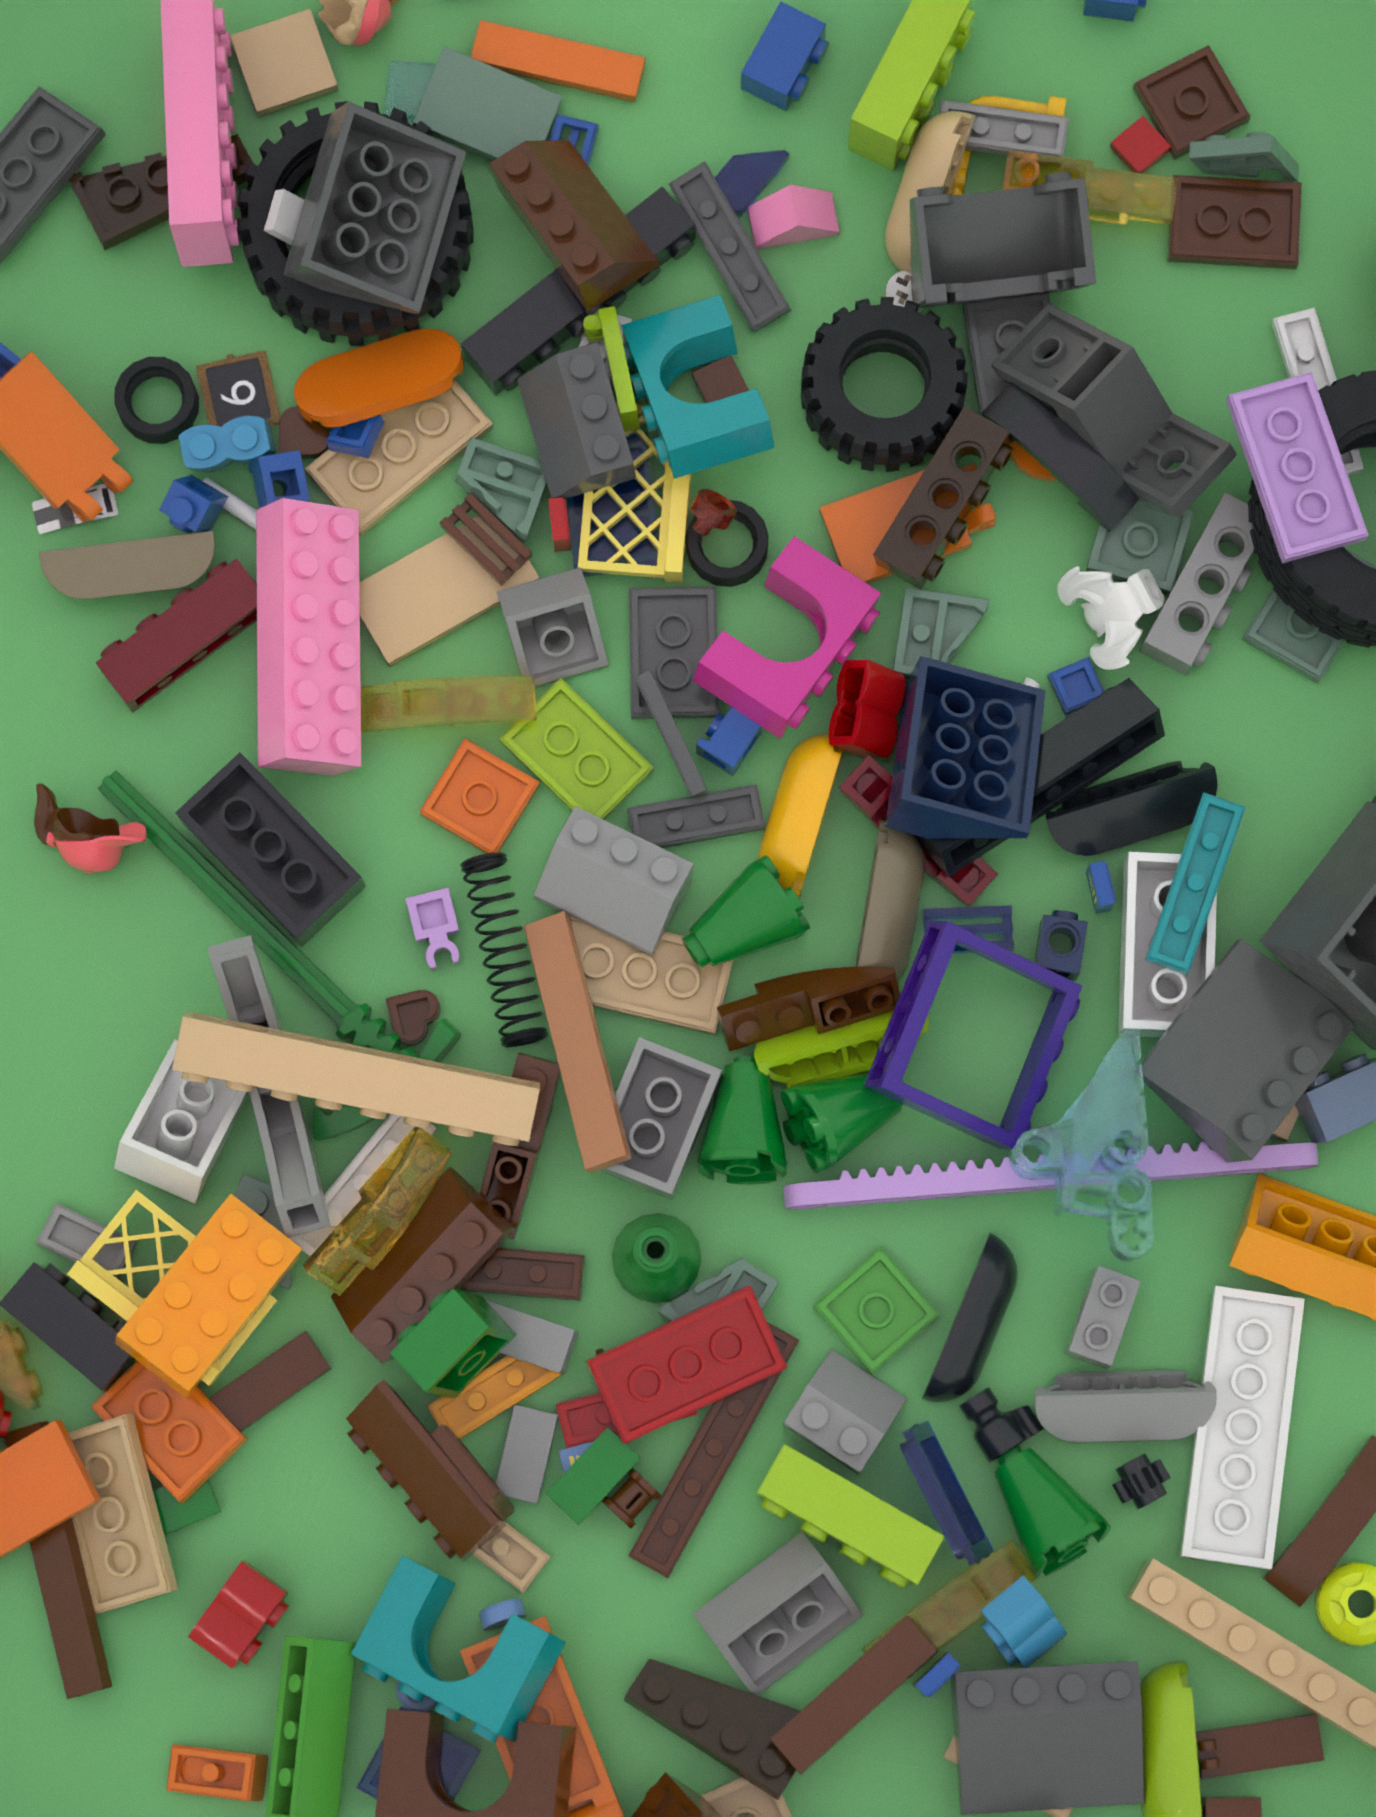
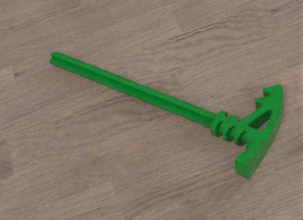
[98,771,461,1141]

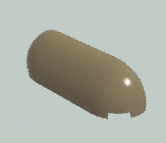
[39,531,215,599]
[855,820,925,982]

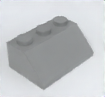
[534,806,694,956]
[693,1532,863,1696]

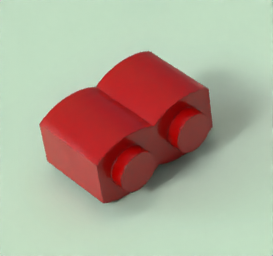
[828,659,905,759]
[188,1561,289,1669]

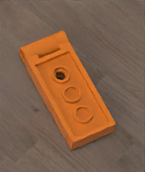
[460,1616,625,1817]

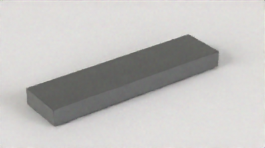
[669,162,792,332]

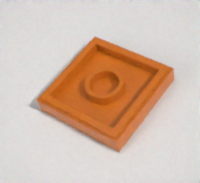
[419,738,540,854]

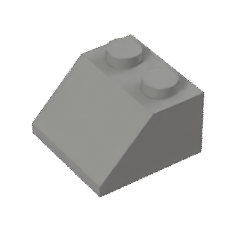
[497,567,609,689]
[783,1349,907,1474]

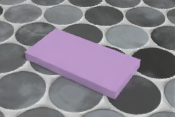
[1226,372,1369,563]

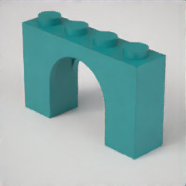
[621,295,775,479]
[351,1555,566,1743]

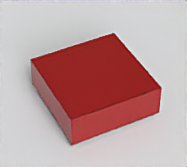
[1110,116,1171,178]
[548,497,571,552]

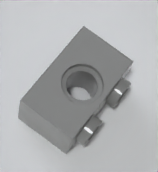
[1064,1265,1141,1369]

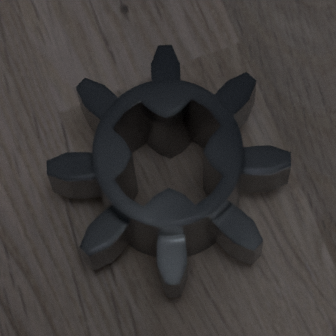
[1112,1453,1171,1510]

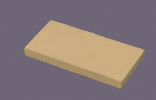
[305,379,494,536]
[359,516,540,667]
[570,916,733,1035]
[68,1413,178,1615]

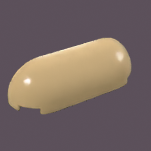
[885,111,976,274]

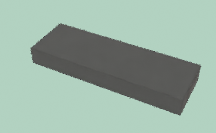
[635,670,707,796]
[627,784,765,848]

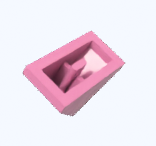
[748,185,840,249]

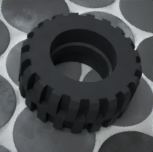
[801,297,968,472]

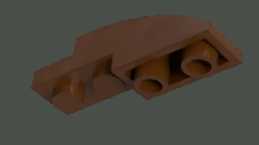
[717,966,900,1052]
[480,1053,560,1240]

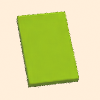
[499,678,654,820]

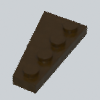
[69,134,254,250]
[624,1658,800,1800]

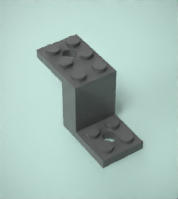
[991,303,1237,518]

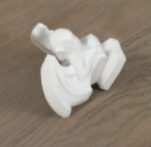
[1057,566,1166,670]

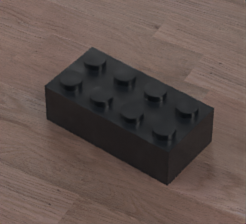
[175,752,366,947]

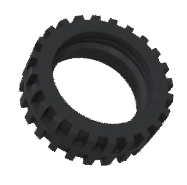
[237,101,474,346]

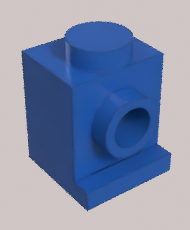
[248,450,310,509]
[159,475,228,533]
[696,707,762,776]

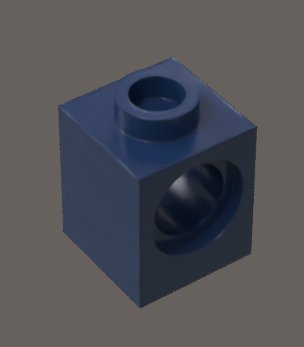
[1034,910,1088,981]

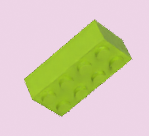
[848,0,976,171]
[756,1444,945,1589]

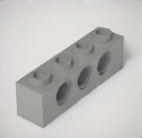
[1140,492,1258,676]

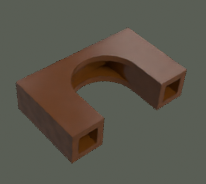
[375,1709,576,1817]

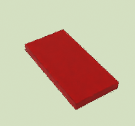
[585,1285,787,1444]

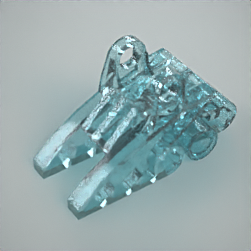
[1009,1028,1154,1262]

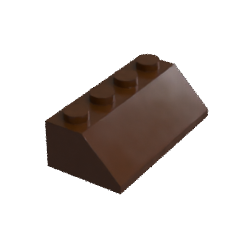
[489,140,660,312]
[330,1167,515,1364]
[346,1380,506,1561]

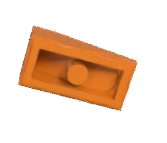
[166,1744,268,1801]

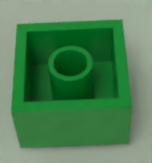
[390,1288,517,1399]

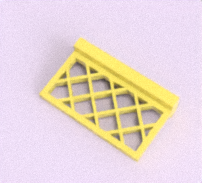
[578,403,692,583]
[67,1190,278,1386]

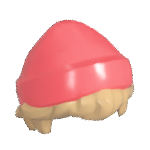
[318,0,392,46]

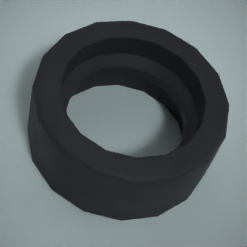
[114,357,199,444]
[686,499,769,587]

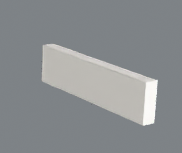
[1271,308,1364,476]
[289,1114,437,1268]

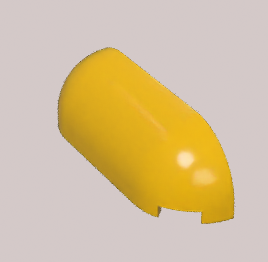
[758,734,844,898]

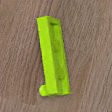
[583,306,640,432]

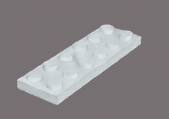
[1180,1286,1305,1570]

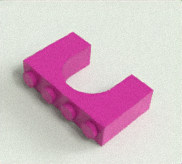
[693,536,881,739]

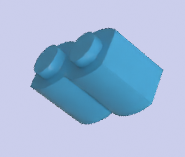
[178,416,276,473]
[981,1576,1067,1668]

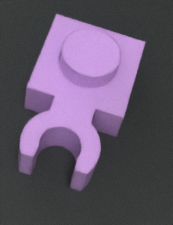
[405,888,460,971]

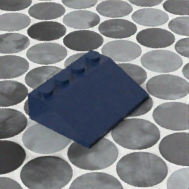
[885,656,1046,839]

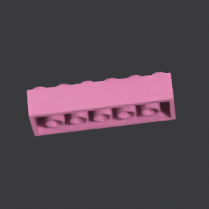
[161,0,240,267]
[256,498,361,776]

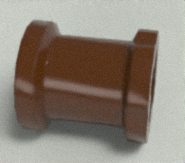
[602,1468,662,1529]

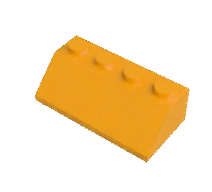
[1229,1173,1376,1321]

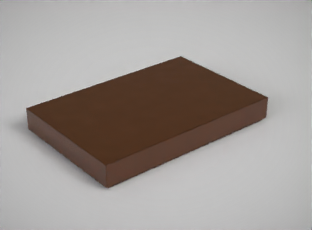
[1168,175,1302,269]

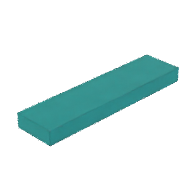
[1145,792,1246,975]

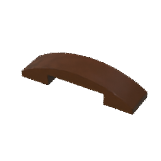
[1263,1435,1376,1607]

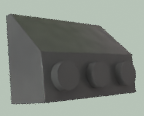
[517,342,636,499]

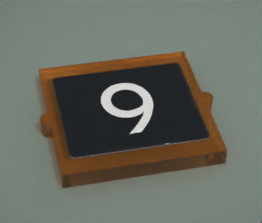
[196,351,281,427]

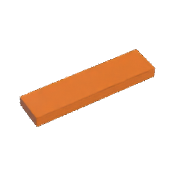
[471,20,646,102]

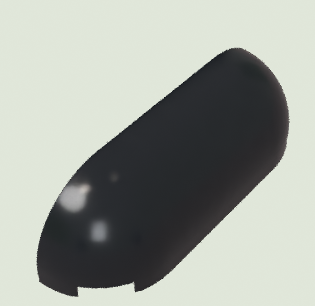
[1046,761,1217,856]
[922,1233,1018,1402]

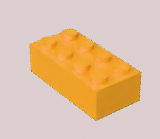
[115,1194,302,1399]

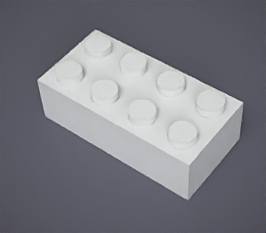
[1118,852,1217,1038]

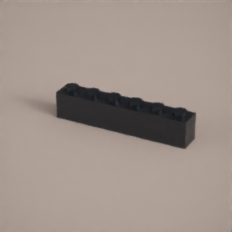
[461,186,696,395]
[918,678,1165,877]

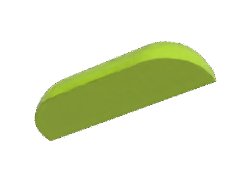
[754,1011,929,1088]
[1140,1661,1202,1817]

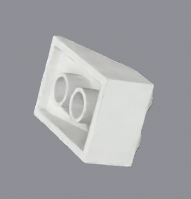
[114,1039,248,1204]

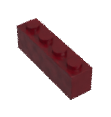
[96,558,257,713]

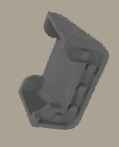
[910,172,1097,308]

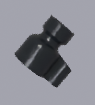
[959,1387,1044,1463]

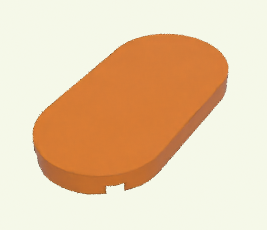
[294,329,464,427]

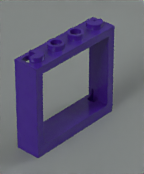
[864,921,1082,1150]

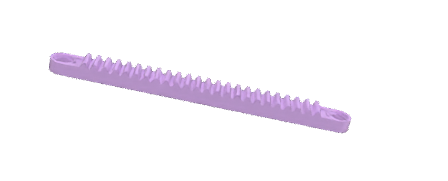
[783,1142,1319,1210]

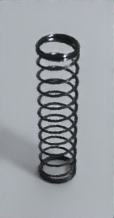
[460,852,548,1047]

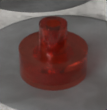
[690,489,737,535]

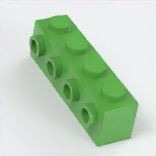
[266,1635,356,1817]

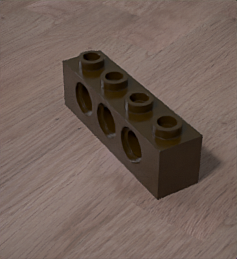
[873,406,1014,589]

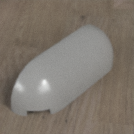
[1035,1370,1217,1442]

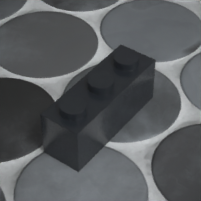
[0,1262,135,1392]

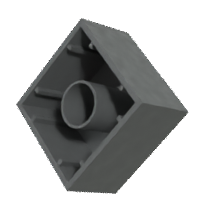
[1260,801,1376,1050]

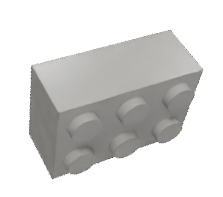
[599,1037,722,1200]

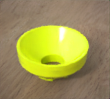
[1315,1562,1376,1646]

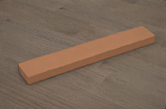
[524,911,632,1173]

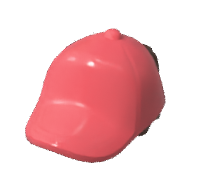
[34,783,147,874]

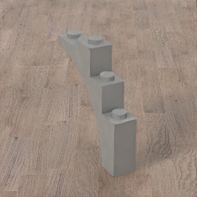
[208,935,330,1237]

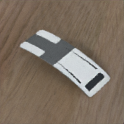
[32,484,118,534]

